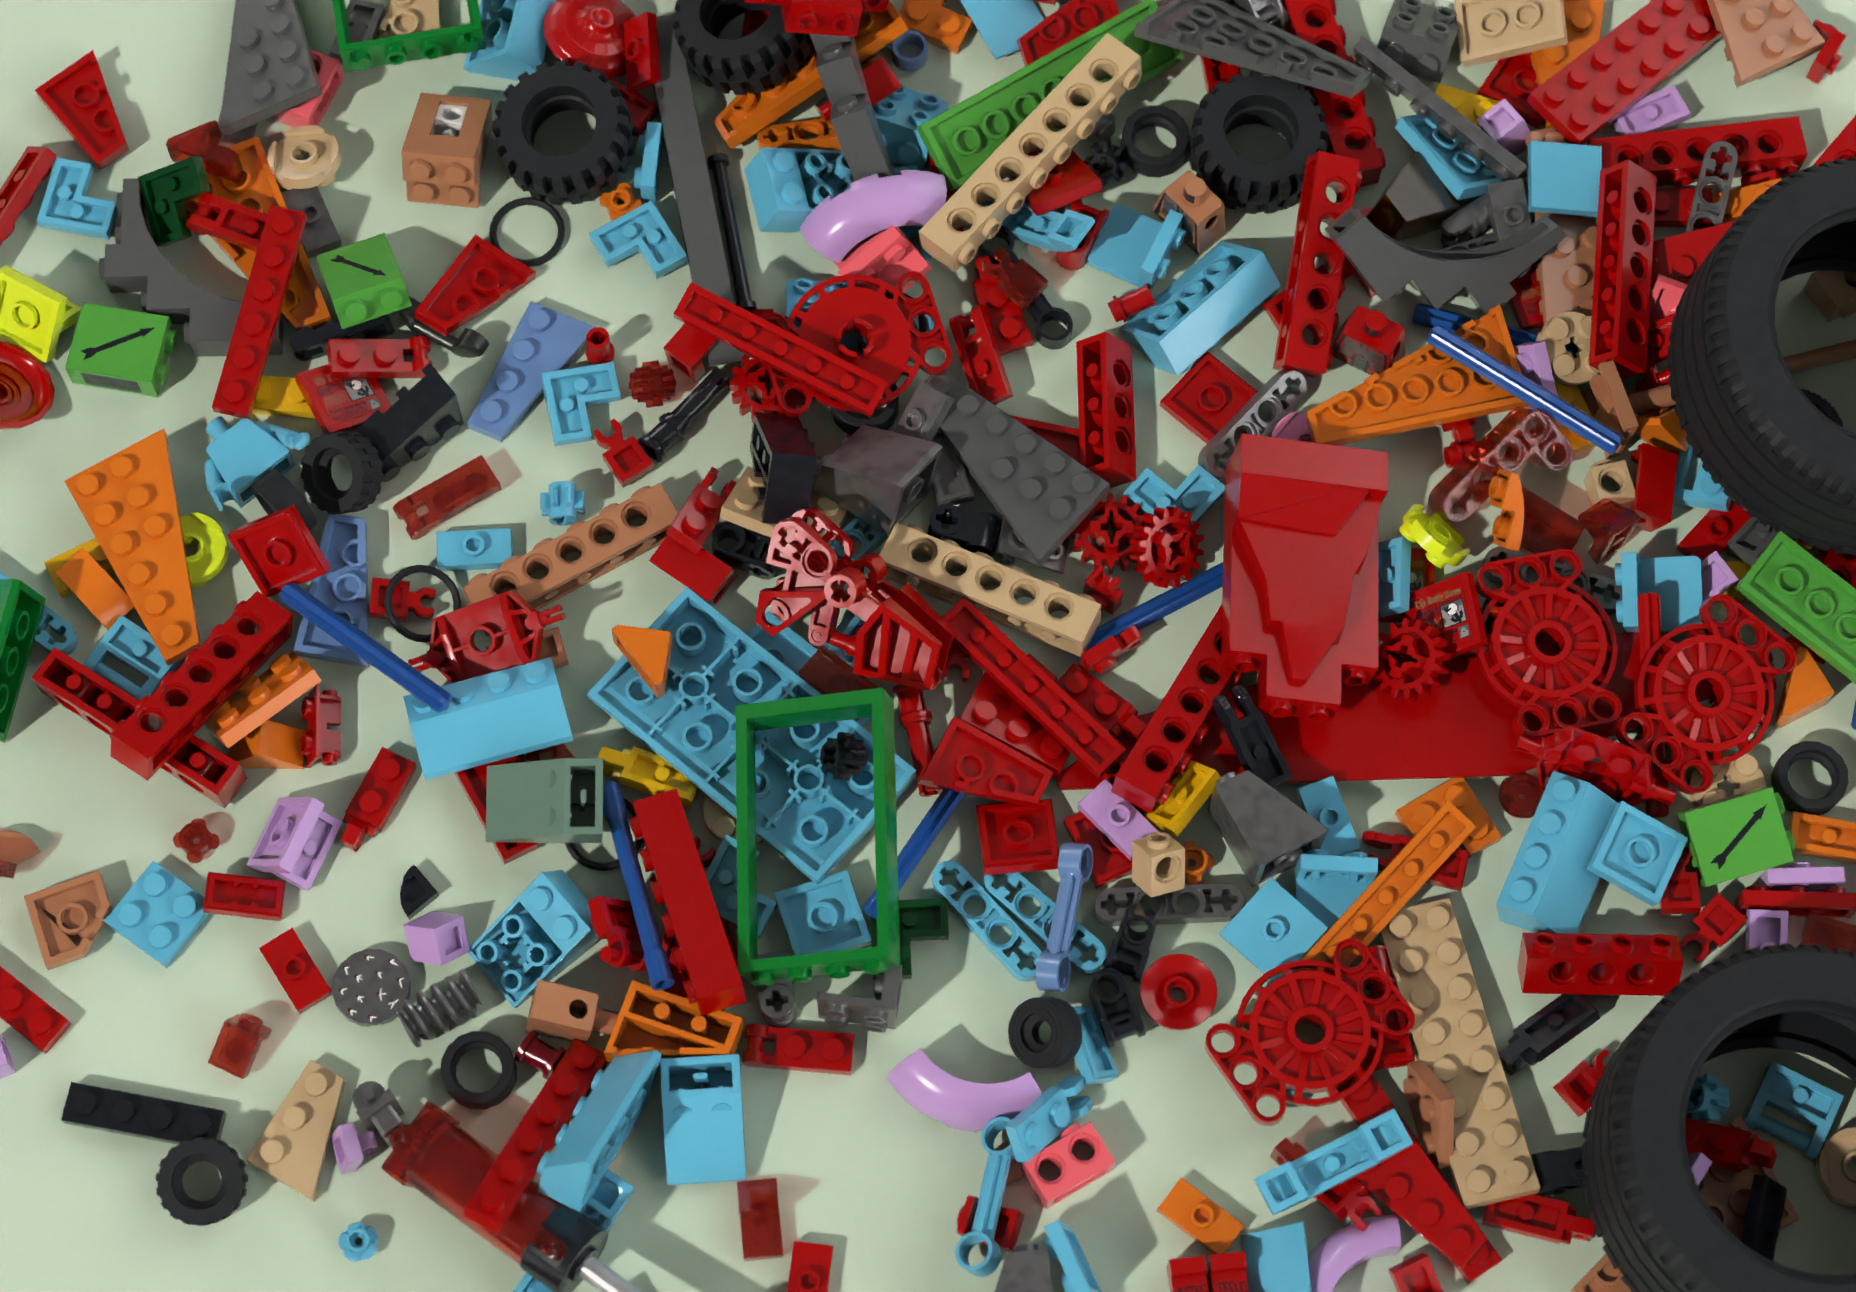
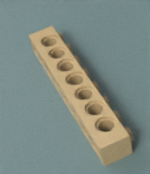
[919,33,1142,272]

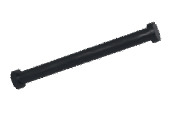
[707,153,757,313]

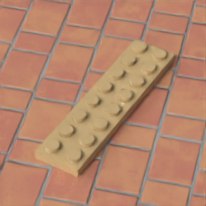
[1379,898,1541,1210]

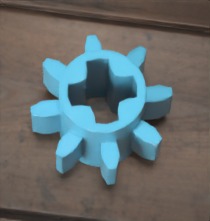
[540,481,585,526]
[1686,1074,1730,1122]

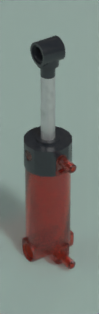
[381,1101,642,1292]

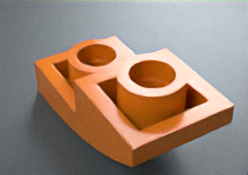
[1488,468,1524,551]
[54,547,136,630]

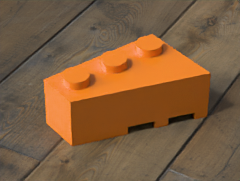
[604,980,744,1064]

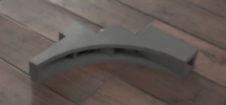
[810,34,894,181]
[99,178,284,357]
[1324,206,1566,314]

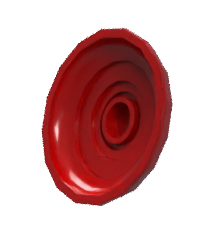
[543,0,636,79]
[0,340,55,429]

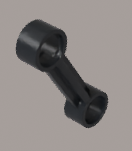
[978,225,1073,350]

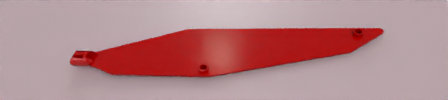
[1056,632,1777,790]

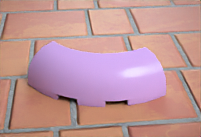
[800,170,947,263]
[887,1048,1042,1132]
[1307,1214,1401,1292]

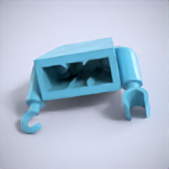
[204,416,310,511]

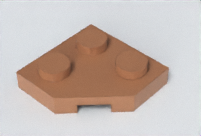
[24,870,112,970]
[1403,1060,1455,1169]

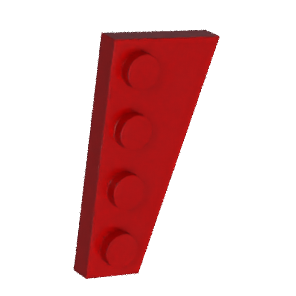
[1353,1105,1487,1270]

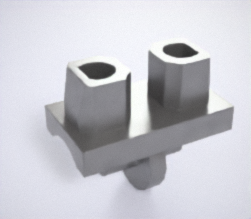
[353,1081,409,1147]

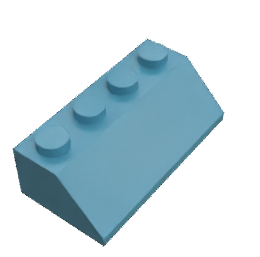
[463,0,556,81]
[1119,240,1281,375]
[403,657,574,780]
[1496,771,1618,934]
[536,1050,662,1212]

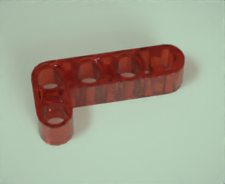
[1428,407,1573,522]

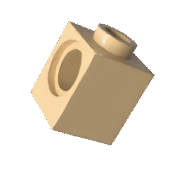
[1583,459,1635,521]
[1132,832,1185,898]

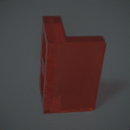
[1520,487,1586,564]

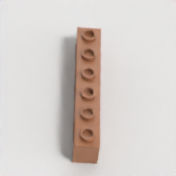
[462,483,678,637]

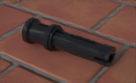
[638,367,731,463]

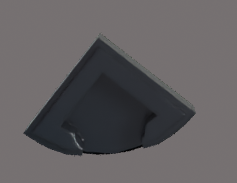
[400,864,439,920]

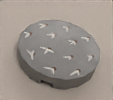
[332,949,411,1027]

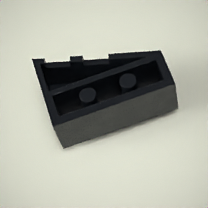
[353,363,464,482]
[750,412,821,524]

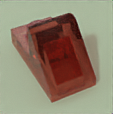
[165,120,244,183]
[1578,498,1640,564]
[737,1178,784,1261]

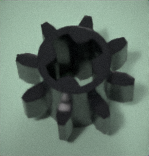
[1084,138,1130,186]
[820,732,868,781]

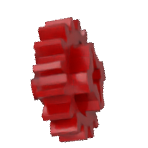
[729,355,806,423]
[1070,493,1145,574]
[1129,506,1205,588]
[1372,618,1451,702]

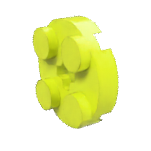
[1399,504,1470,569]
[180,512,229,589]

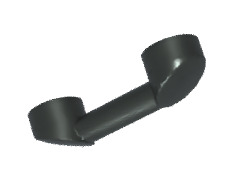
[398,297,489,358]

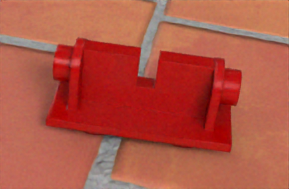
[301,684,341,768]

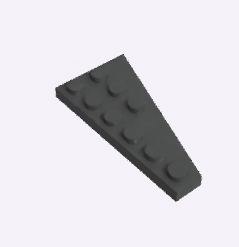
[219,0,322,137]
[1134,0,1372,98]
[914,372,1110,568]

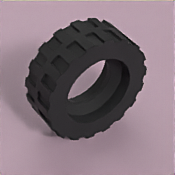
[300,431,383,515]
[155,1137,248,1226]

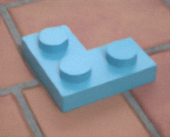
[37,157,118,240]
[589,200,688,279]
[541,362,621,446]
[1122,465,1225,525]
[706,835,777,939]

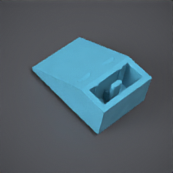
[744,147,854,233]
[468,870,599,1008]
[660,1054,746,1186]

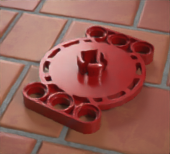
[761,271,952,418]
[1474,549,1622,741]
[1615,594,1797,795]
[1205,939,1415,1126]

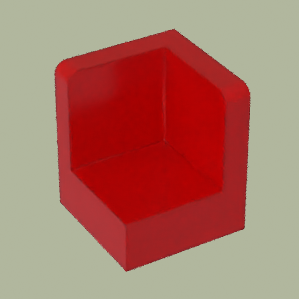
[663,323,718,382]

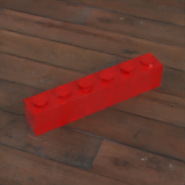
[629,788,746,1016]

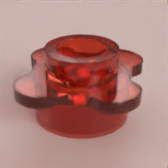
[173,818,220,863]

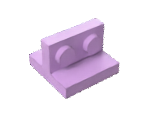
[246,797,342,890]

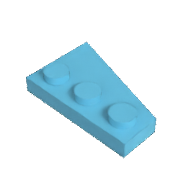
[1395,114,1503,200]

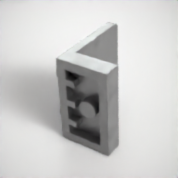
[817,964,902,1033]

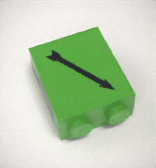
[315,233,412,329]
[65,302,178,397]
[1676,787,1796,887]

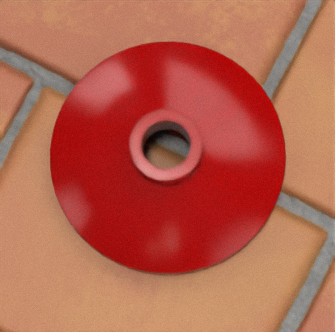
[1140,954,1218,1030]

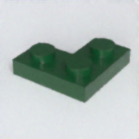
[138,156,211,247]
[870,898,949,980]

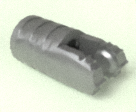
[1440,193,1492,248]

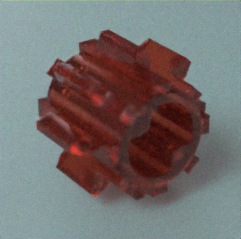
[628,360,677,408]

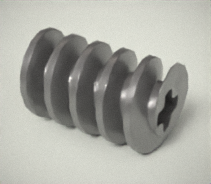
[395,969,483,1047]

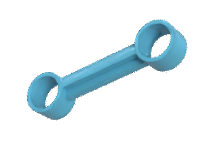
[955,1117,1015,1277]

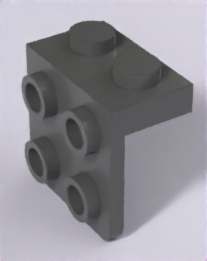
[1377,0,1460,83]

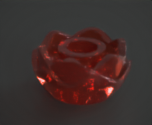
[1499,772,1545,819]

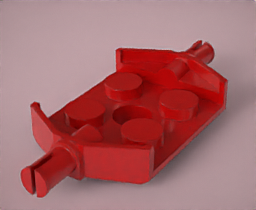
[408,590,566,683]
[1513,726,1676,806]

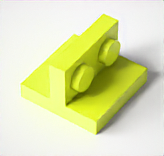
[0,265,81,363]

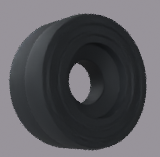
[1008,997,1082,1068]

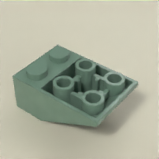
[486,758,603,843]

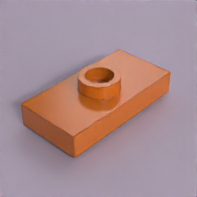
[1157,1178,1245,1254]

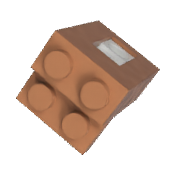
[401,93,492,208]

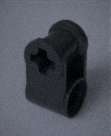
[928,504,1002,557]
[712,521,775,580]
[1103,903,1157,983]
[1089,968,1145,1048]
[1530,1146,1586,1195]

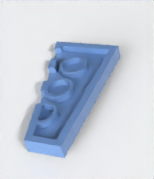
[467,301,595,442]
[294,514,369,668]

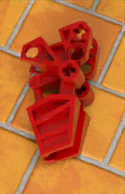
[755,507,955,691]

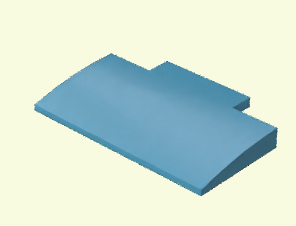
[587,587,916,884]

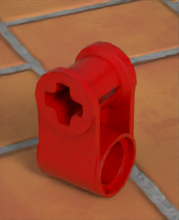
[1056,199,1110,271]

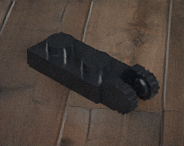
[289,314,395,362]
[1212,684,1292,788]

